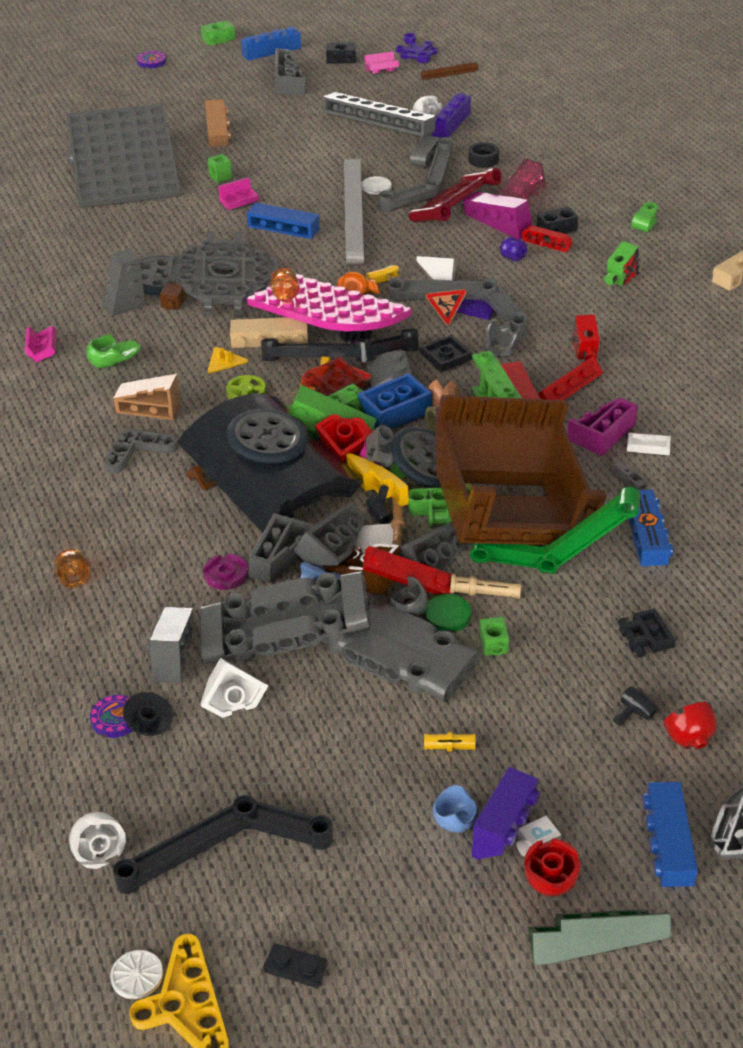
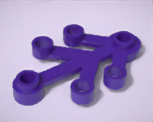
[396,33,437,63]

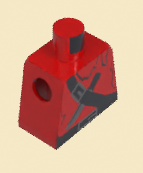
[572,314,599,360]

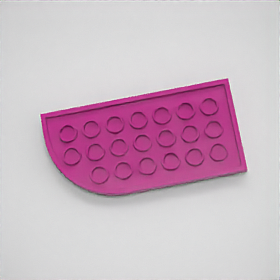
[247,275,412,331]

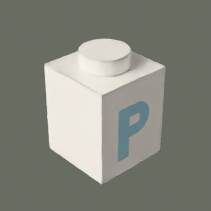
[516,816,561,856]

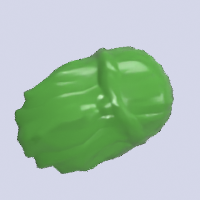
[86,335,141,368]

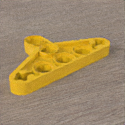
[130,934,230,1048]

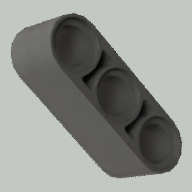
[410,135,440,167]

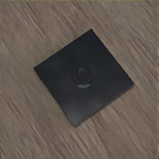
[419,335,473,372]

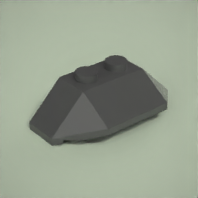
[366,350,412,388]
[708,784,743,859]

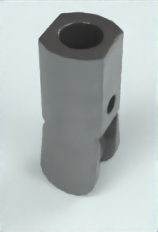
[611,461,648,490]

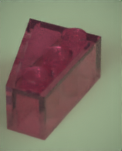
[499,158,546,202]

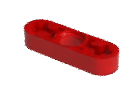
[522,225,573,252]

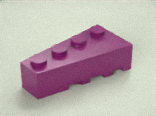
[463,191,532,239]

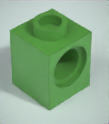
[208,154,232,183]
[479,617,509,656]

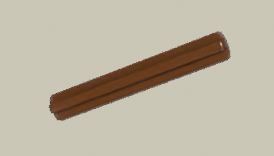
[421,62,478,80]

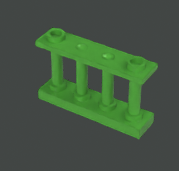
[471,351,522,398]

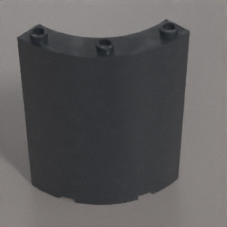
[177,393,363,532]

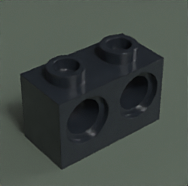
[537,206,578,238]

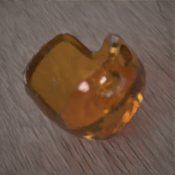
[270,268,300,301]
[54,549,90,588]

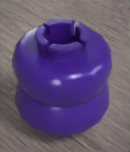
[500,237,527,262]

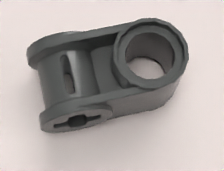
[366,425,394,468]

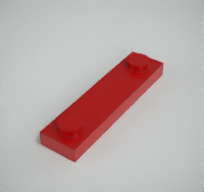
[538,356,603,400]
[362,546,452,595]

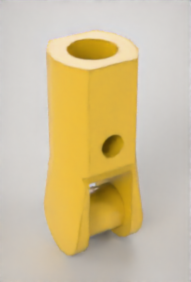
[366,265,399,284]

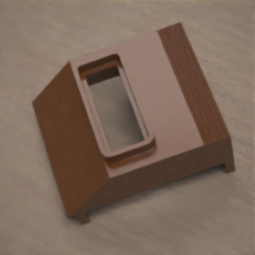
[436,395,607,545]

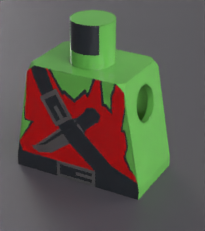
[604,241,639,286]

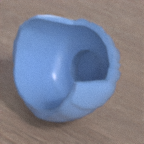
[432,785,478,833]

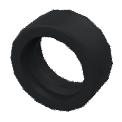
[468,142,499,168]

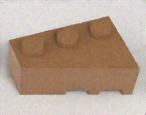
[205,99,231,147]
[114,374,181,420]

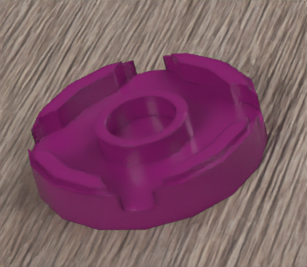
[203,554,249,590]

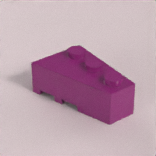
[567,398,638,456]

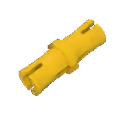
[424,732,476,752]

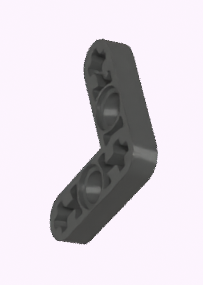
[104,429,178,474]

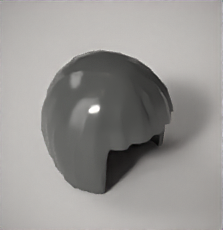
[390,577,428,617]

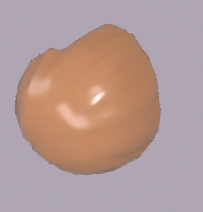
[428,379,461,407]

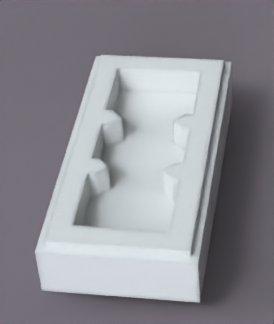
[627,433,671,455]

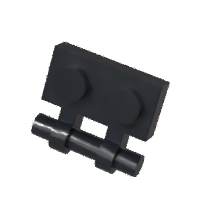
[617,608,676,658]

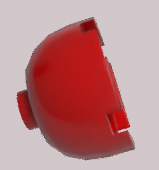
[663,702,717,750]
[524,839,580,897]

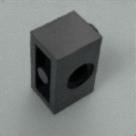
[326,42,356,64]

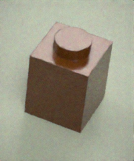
[160,282,187,310]

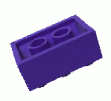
[472,767,540,859]

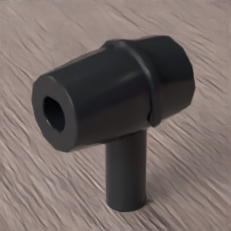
[366,485,393,524]
[613,686,658,726]

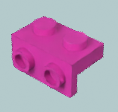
[364,52,399,74]
[218,178,259,210]
[24,325,57,362]

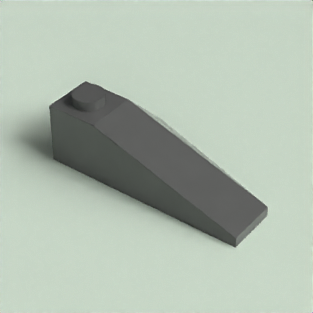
[293,502,366,566]
[400,521,468,571]

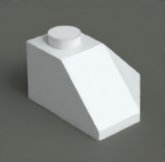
[417,256,456,281]
[200,658,268,718]

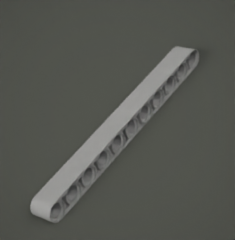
[344,159,364,265]

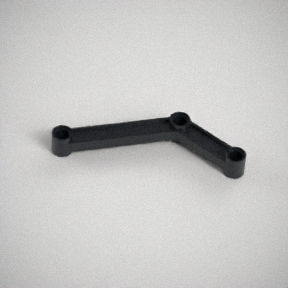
[261,329,419,362]
[113,795,333,894]

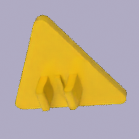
[208,347,248,373]

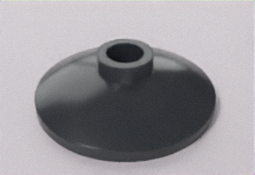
[123,692,173,736]

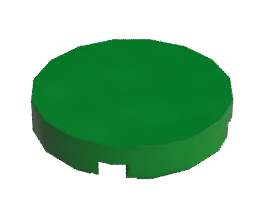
[425,594,471,632]

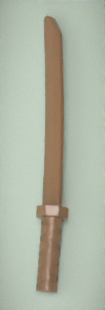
[391,498,405,545]

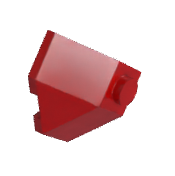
[315,414,373,463]

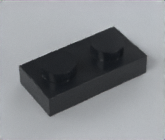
[263,943,328,989]

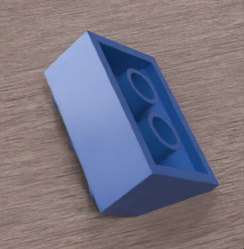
[358,373,432,429]

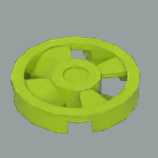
[226,375,266,399]

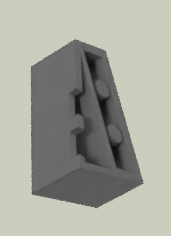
[249,513,315,583]

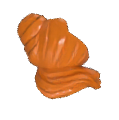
[336,272,380,295]

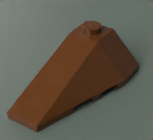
[323,544,401,594]

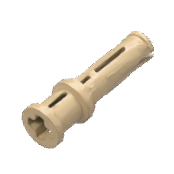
[450,574,521,599]

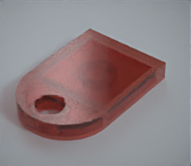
[301,357,365,396]

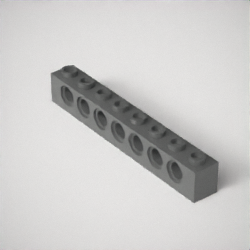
[323,92,435,137]

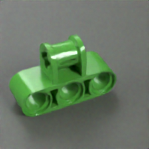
[408,488,470,527]

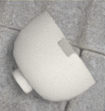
[413,95,442,116]
[69,812,126,869]

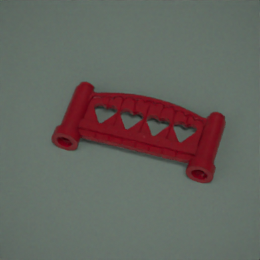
[409,168,502,222]

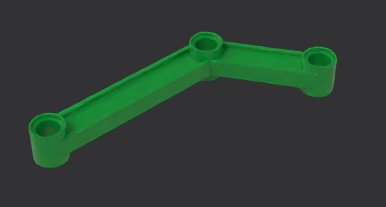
[470,487,641,574]

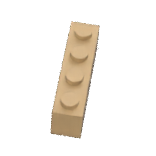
[230,318,308,348]

